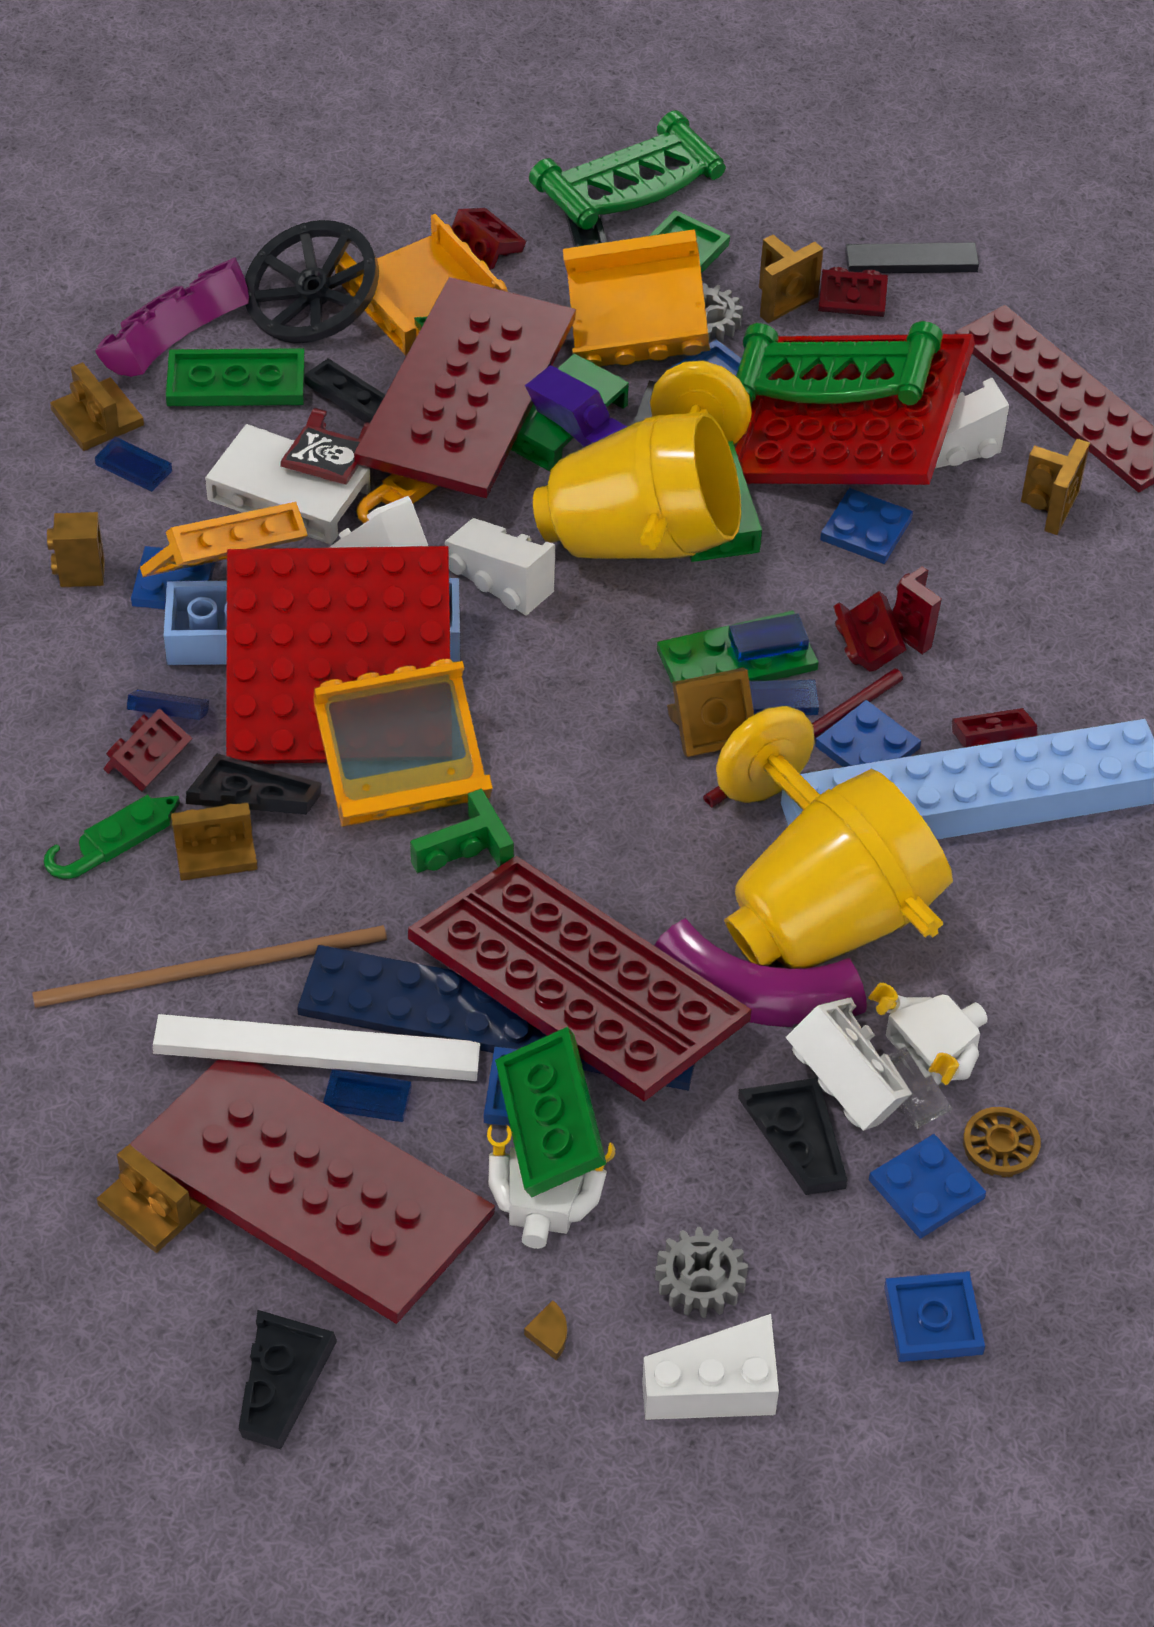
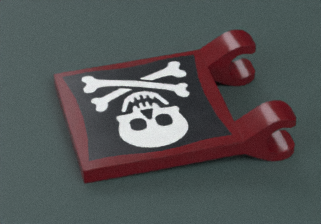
[280,408,370,485]

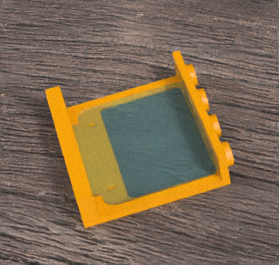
[313,659,493,827]

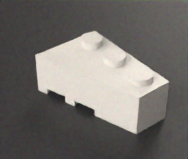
[935,377,1009,468]
[445,518,555,615]
[786,997,912,1131]
[642,1314,779,1420]

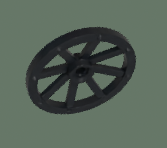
[245,220,379,343]

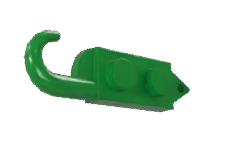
[44,794,180,879]

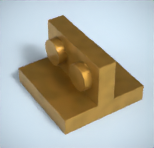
[759,235,823,323]
[50,362,144,451]
[1021,439,1090,535]
[667,668,754,757]
[171,803,258,881]
[96,1144,207,1253]

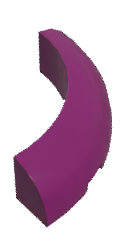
[95,257,249,377]
[654,918,867,1027]

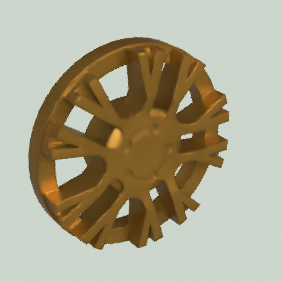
[963,1107,1041,1177]

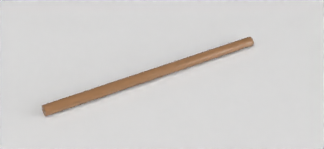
[32,925,387,1008]

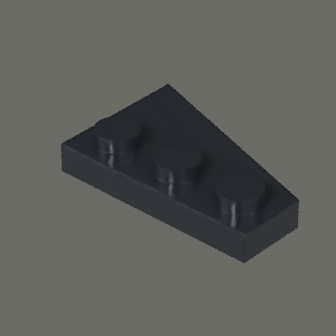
[186,753,322,815]
[738,1077,848,1195]
[238,1310,337,1450]

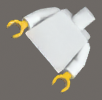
[868,983,987,1089]
[487,1125,615,1249]

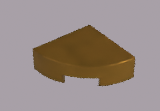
[524,1300,567,1360]

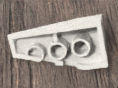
[328,496,428,548]

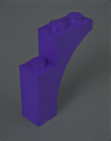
[525,365,628,447]

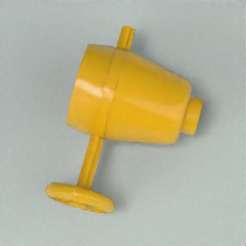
[533,361,752,559]
[716,706,953,969]

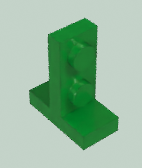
[410,788,514,873]

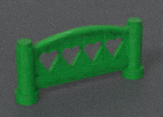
[529,110,726,229]
[736,321,943,405]

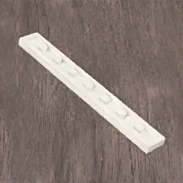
[153,1014,480,1081]

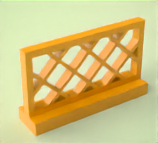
[140,502,308,577]

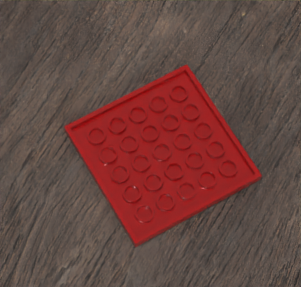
[735,334,975,485]
[226,546,452,764]

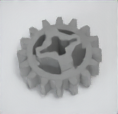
[703,283,743,343]
[655,1227,748,1318]

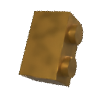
[47,512,105,587]

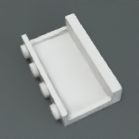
[205,424,371,545]

